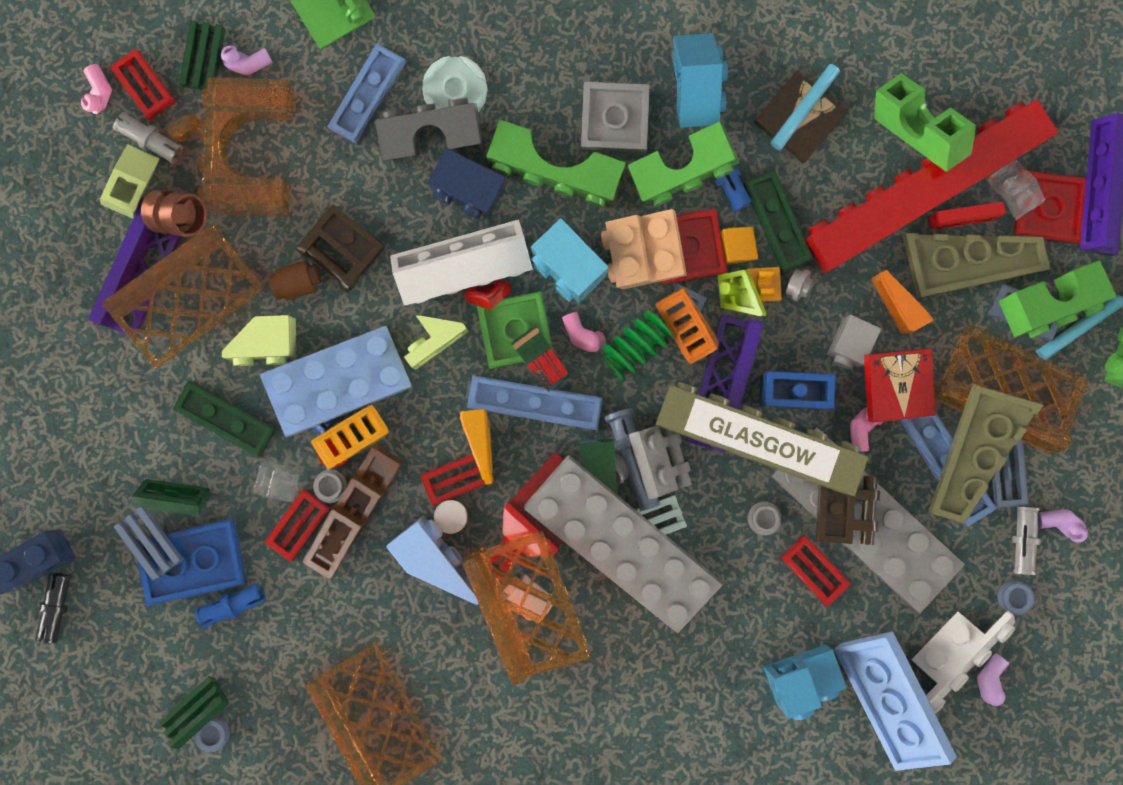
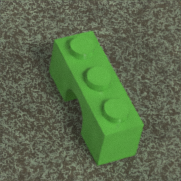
[874,73,976,172]
[627,121,740,207]
[998,261,1117,338]

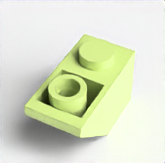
[100,144,159,218]
[222,315,297,366]

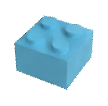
[531,218,609,304]

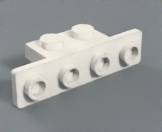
[912,611,1015,714]

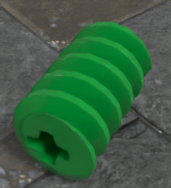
[602,310,675,382]

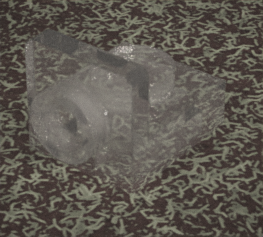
[986,159,1045,219]

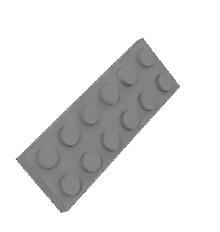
[770,427,965,614]
[524,455,722,634]

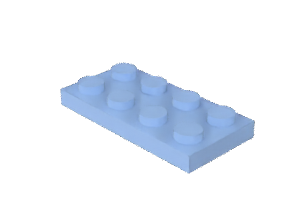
[260,326,412,438]
[834,631,957,771]

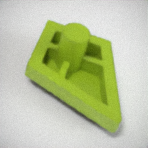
[717,270,766,316]

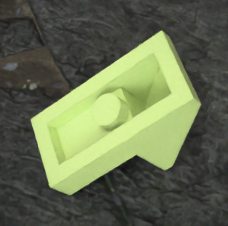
[404,315,469,370]

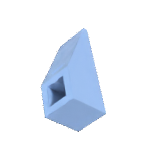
[386,515,485,605]

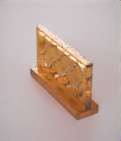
[101,223,265,370]
[934,324,1088,455]
[462,531,591,686]
[305,642,442,785]

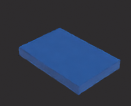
[137,519,247,606]

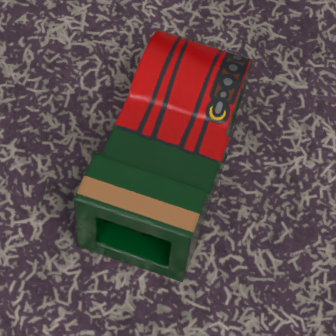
[511,325,570,392]

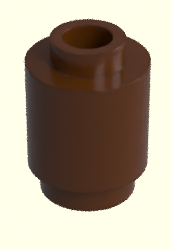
[268,260,321,301]

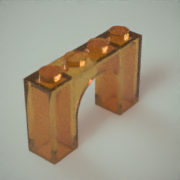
[197,77,295,218]

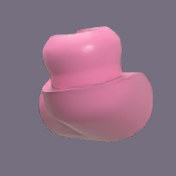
[81,64,112,114]
[562,312,606,352]
[850,407,883,452]

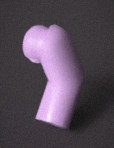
[221,46,273,75]
[1038,509,1088,543]
[977,653,1009,706]

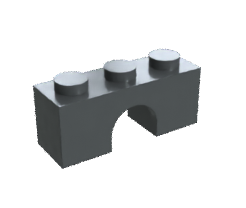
[375,98,484,161]

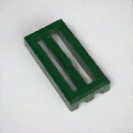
[179,20,225,92]
[132,479,210,516]
[159,676,229,750]

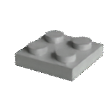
[581,82,650,153]

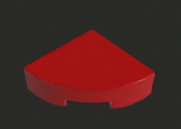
[463,280,511,310]

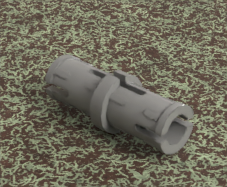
[113,112,183,164]
[1012,506,1041,575]

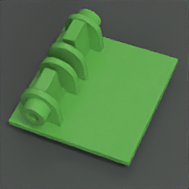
[290,0,376,50]

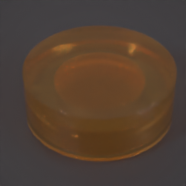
[167,113,202,142]

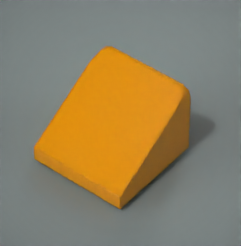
[721,227,758,265]

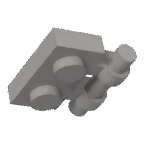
[628,426,692,499]

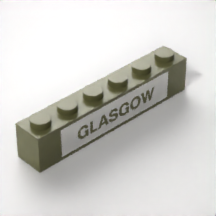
[655,382,869,496]

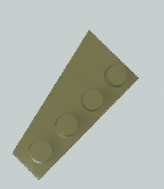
[902,233,1051,299]
[929,383,1043,523]

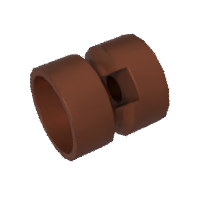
[141,189,207,237]

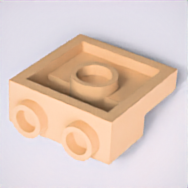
[601,209,687,289]

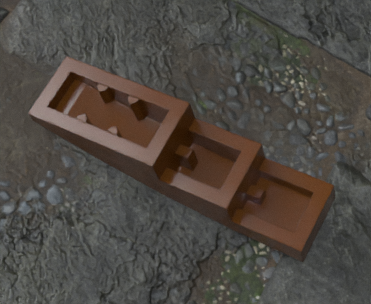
[303,444,404,580]

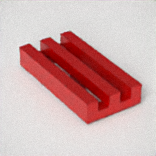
[110,48,177,121]
[928,202,1006,230]
[420,454,486,506]
[264,488,332,562]
[780,534,851,607]

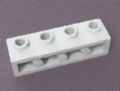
[390,220,533,306]

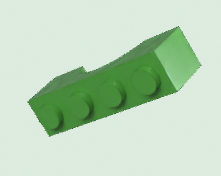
[486,119,626,208]

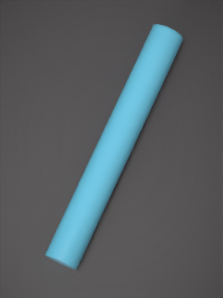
[770,64,840,151]
[1036,294,1123,361]

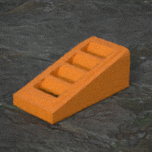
[872,270,934,335]
[655,287,719,364]

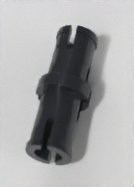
[35,572,72,643]

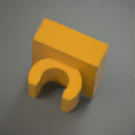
[746,267,782,302]

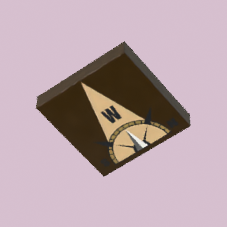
[754,70,848,164]

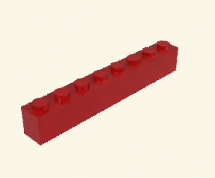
[805,99,1059,274]

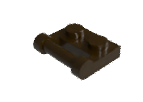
[296,204,385,293]

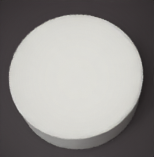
[434,500,468,534]

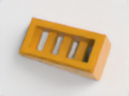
[311,404,389,470]
[460,409,494,485]

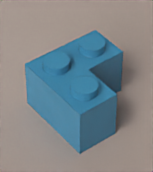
[673,33,728,128]
[763,644,847,720]

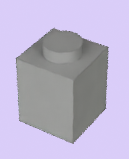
[827,315,881,370]

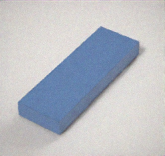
[327,43,406,145]

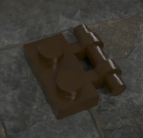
[815,476,880,545]

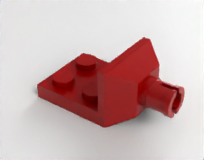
[488,452,564,574]

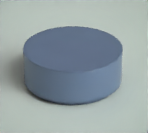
[997,580,1035,615]
[194,716,230,752]

